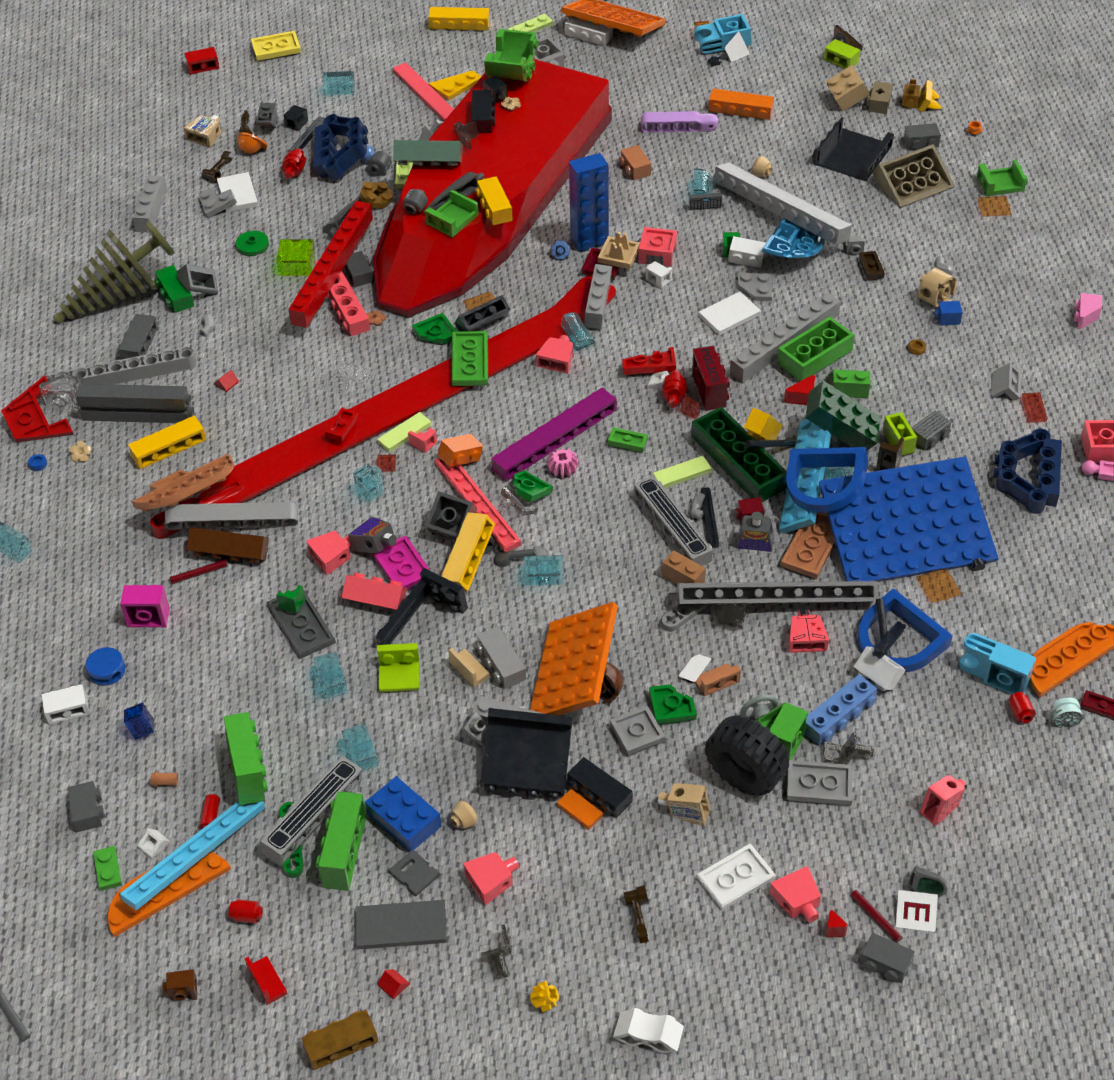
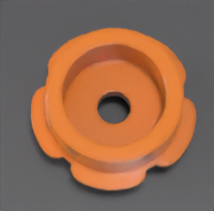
[967,121,983,134]

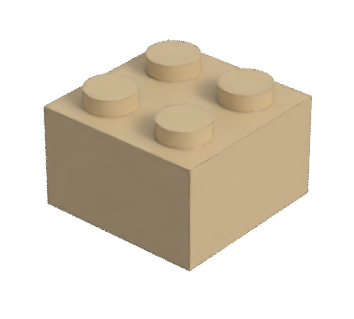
[825,65,870,111]

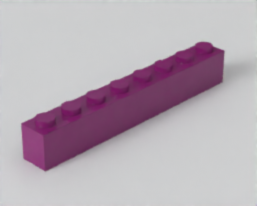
[491,387,617,482]

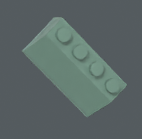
[393,140,463,166]

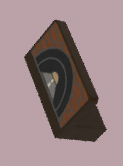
[833,25,863,51]
[876,438,904,471]

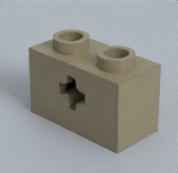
[866,81,893,114]

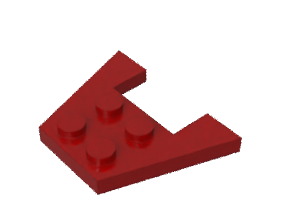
[1,375,74,442]

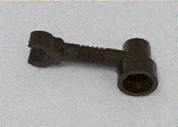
[201,151,233,183]
[624,885,649,943]

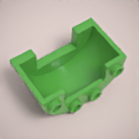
[484,29,539,82]

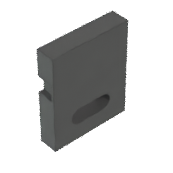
[389,849,440,896]

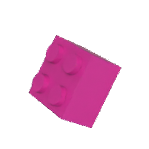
[120,585,170,628]

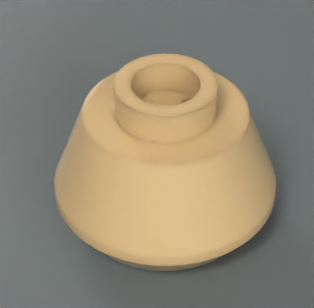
[752,156,773,177]
[450,801,478,829]

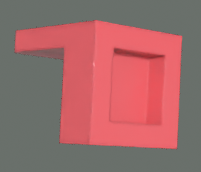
[408,428,437,453]

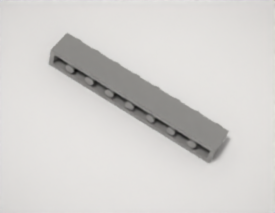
[730,293,841,383]

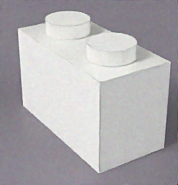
[728,236,766,268]
[854,647,906,691]
[41,684,89,724]

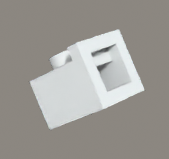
[645,261,672,289]

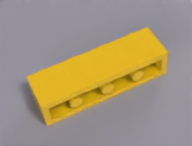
[428,7,490,30]
[128,415,206,469]
[442,512,495,591]

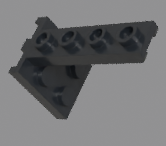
[376,568,468,645]

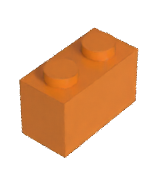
[438,434,483,467]

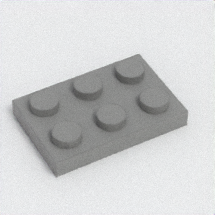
[787,760,853,806]

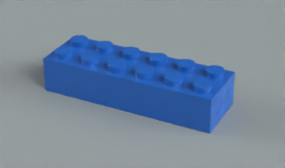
[569,153,609,252]

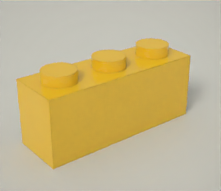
[475,176,513,225]
[743,407,783,440]

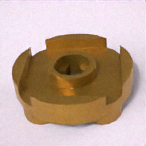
[360,182,393,209]

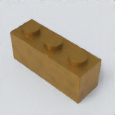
[301,1009,379,1071]

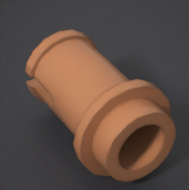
[151,771,178,787]

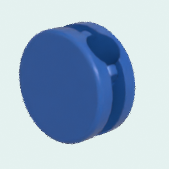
[85,647,126,686]

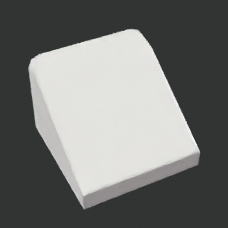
[647,371,669,390]
[137,828,170,858]

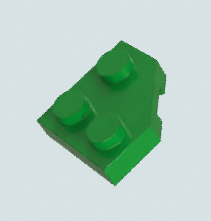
[412,313,458,344]
[512,470,554,502]
[649,684,697,725]

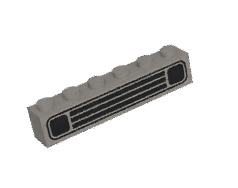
[634,475,714,566]
[260,756,362,867]

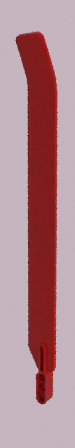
[150,276,616,539]

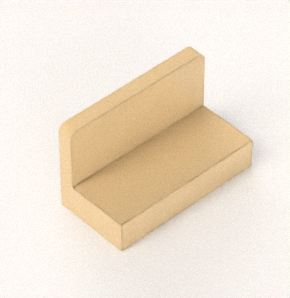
[448,648,490,687]

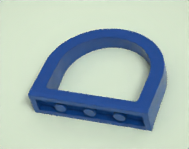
[786,447,869,512]
[857,588,953,673]

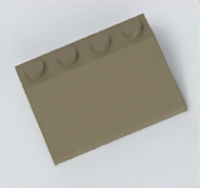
[872,144,955,208]

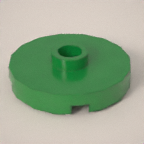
[236,230,269,256]

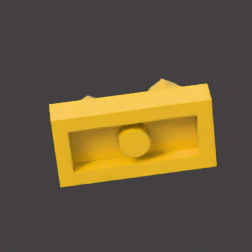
[918,80,942,112]

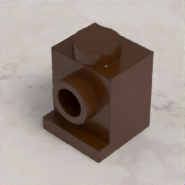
[162,969,197,1000]

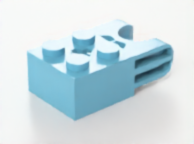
[694,14,752,54]
[959,633,1036,695]

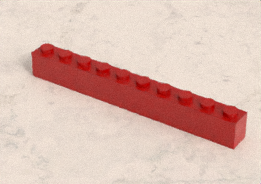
[288,201,373,328]

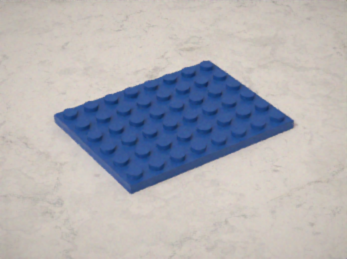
[819,456,999,582]

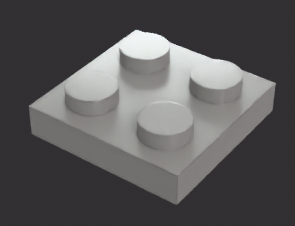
[610,706,665,756]

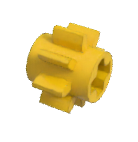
[530,981,559,1012]

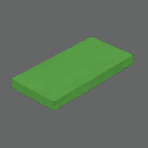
[452,331,488,386]

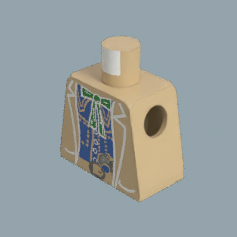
[184,115,221,148]
[658,783,711,826]

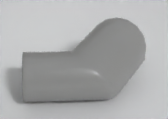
[936,256,954,275]
[199,314,216,337]
[690,492,705,520]

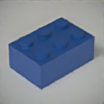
[365,776,442,852]

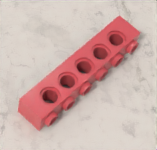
[314,260,370,336]

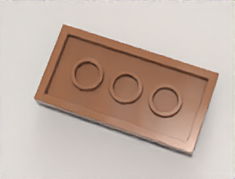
[781,512,835,579]

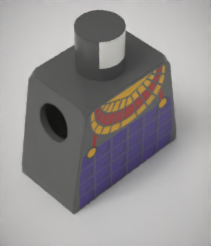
[736,512,774,552]
[348,517,397,553]

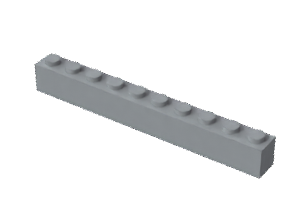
[713,163,852,245]
[677,581,878,604]

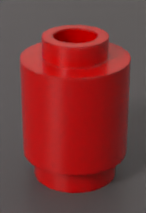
[1009,692,1036,723]
[228,899,263,924]

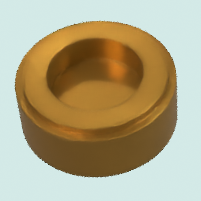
[908,339,926,355]

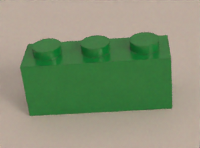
[154,265,194,313]

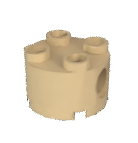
[917,268,957,307]

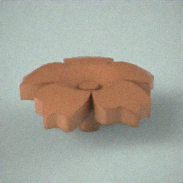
[366,310,387,326]

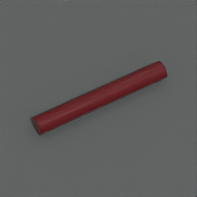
[170,559,228,584]
[850,890,903,943]

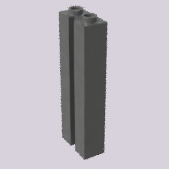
[76,384,194,423]

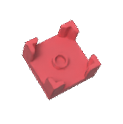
[638,227,677,267]

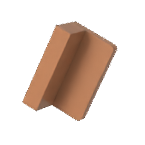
[695,663,741,696]

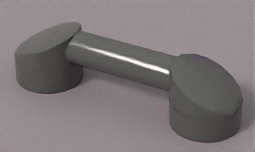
[495,546,548,567]

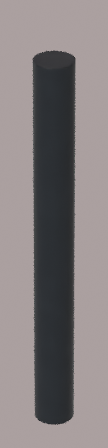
[745,440,796,448]

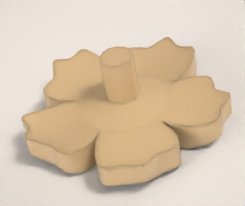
[501,97,521,110]
[69,441,92,462]

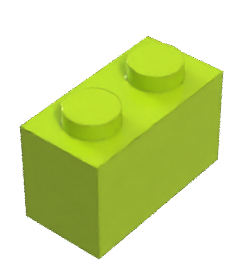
[824,39,860,69]
[882,412,917,456]

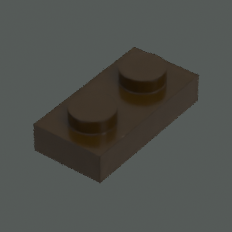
[859,251,885,280]

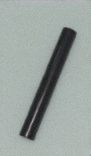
[876,598,891,657]

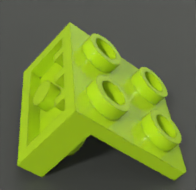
[377,643,420,692]

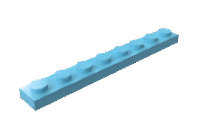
[120,801,265,910]

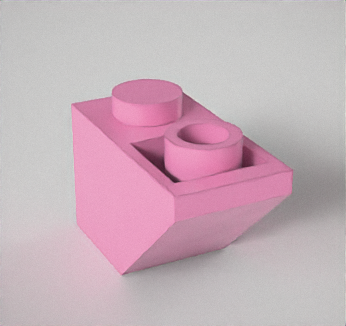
[1074,293,1102,329]

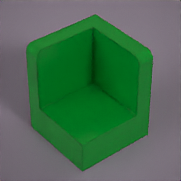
[722,232,740,258]
[276,585,305,614]

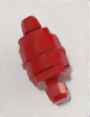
[281,148,306,179]
[662,370,687,408]

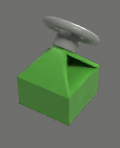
[740,694,808,760]

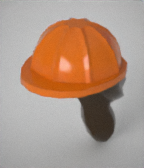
[237,110,268,154]

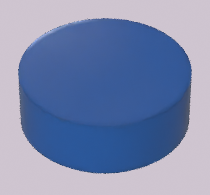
[28,454,47,471]

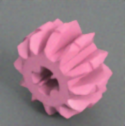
[547,447,578,479]

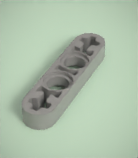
[662,582,717,632]

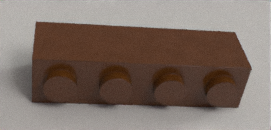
[187,527,269,563]

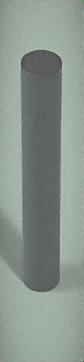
[0,988,30,1042]

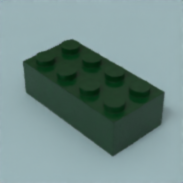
[805,381,881,451]

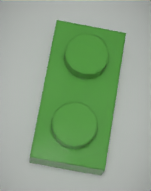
[608,427,648,453]
[93,846,122,891]

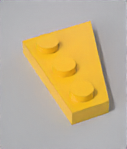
[428,70,481,101]

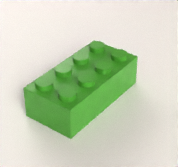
[777,316,855,381]
[223,712,268,805]
[316,791,367,891]

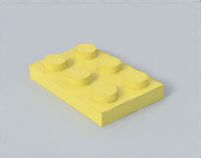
[251,31,301,61]

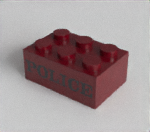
[692,346,730,411]

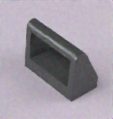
[177,264,218,295]

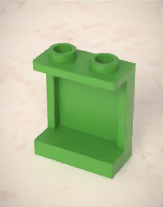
[977,160,1028,196]
[425,190,478,237]

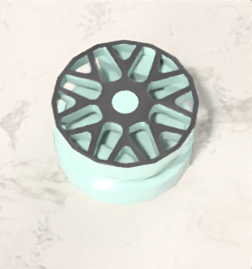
[1050,698,1083,727]

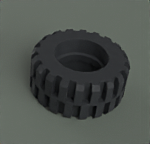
[705,715,789,796]

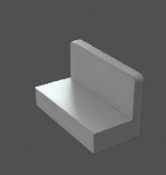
[991,363,1021,400]

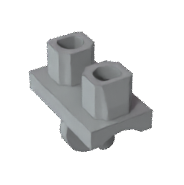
[462,712,488,748]

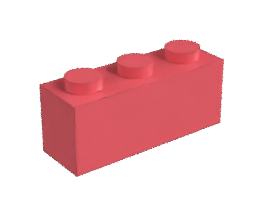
[341,572,407,610]

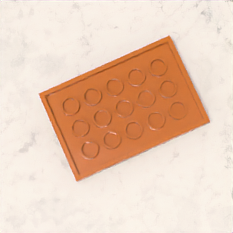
[561,0,666,37]
[530,602,618,715]

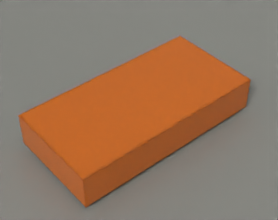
[557,789,603,830]

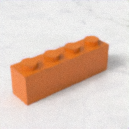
[709,89,774,120]

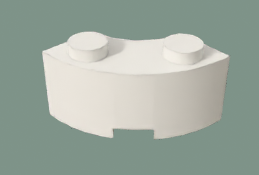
[613,1008,684,1053]

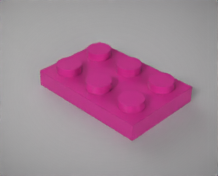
[372,535,430,590]

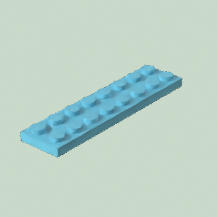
[779,419,831,534]

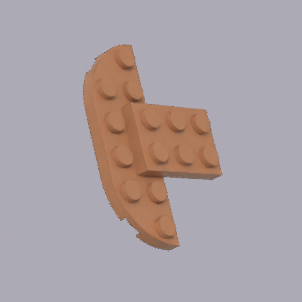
[131,454,234,512]

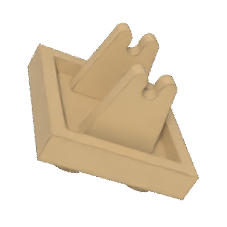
[598,231,640,269]

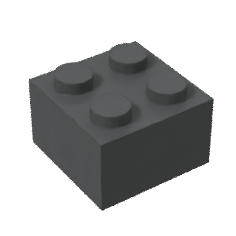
[425,491,478,540]

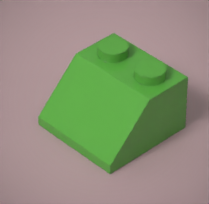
[832,369,870,399]

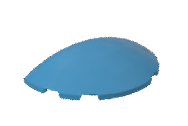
[762,218,825,258]

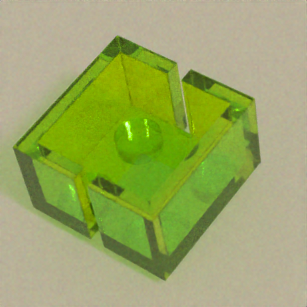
[276,239,316,276]

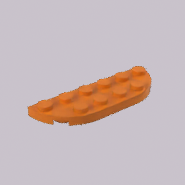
[1029,622,1114,698]
[108,852,231,937]

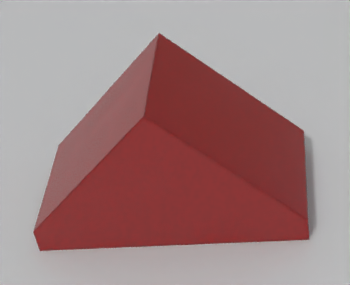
[784,375,815,406]

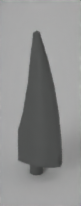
[423,172,485,214]
[323,196,362,238]

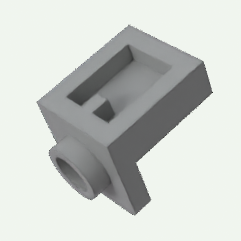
[844,236,865,254]

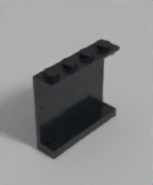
[812,117,894,182]
[479,708,573,798]

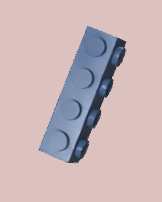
[805,674,877,746]

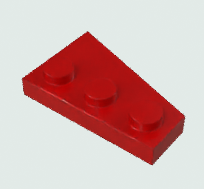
[622,347,676,375]

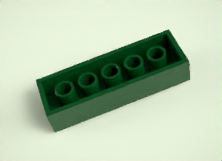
[691,407,788,502]

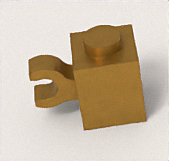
[902,79,920,109]

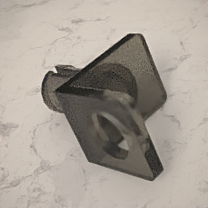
[453,121,478,149]
[823,733,874,764]
[481,924,511,980]

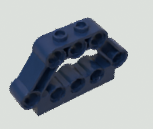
[314,114,369,181]
[993,428,1062,514]

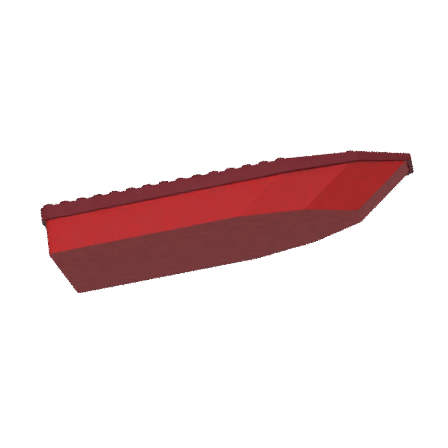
[373,59,612,317]

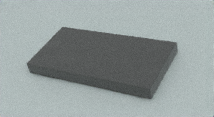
[267,589,336,659]
[356,900,447,950]

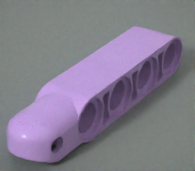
[641,111,719,133]

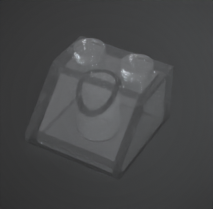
[39,374,83,416]

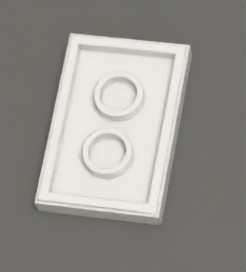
[217,172,258,212]
[698,292,761,335]
[696,844,776,910]

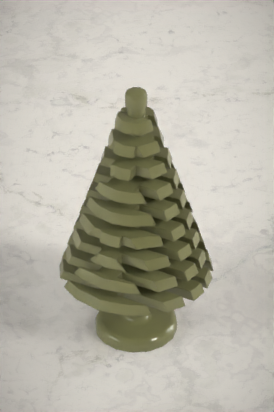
[53,221,175,324]

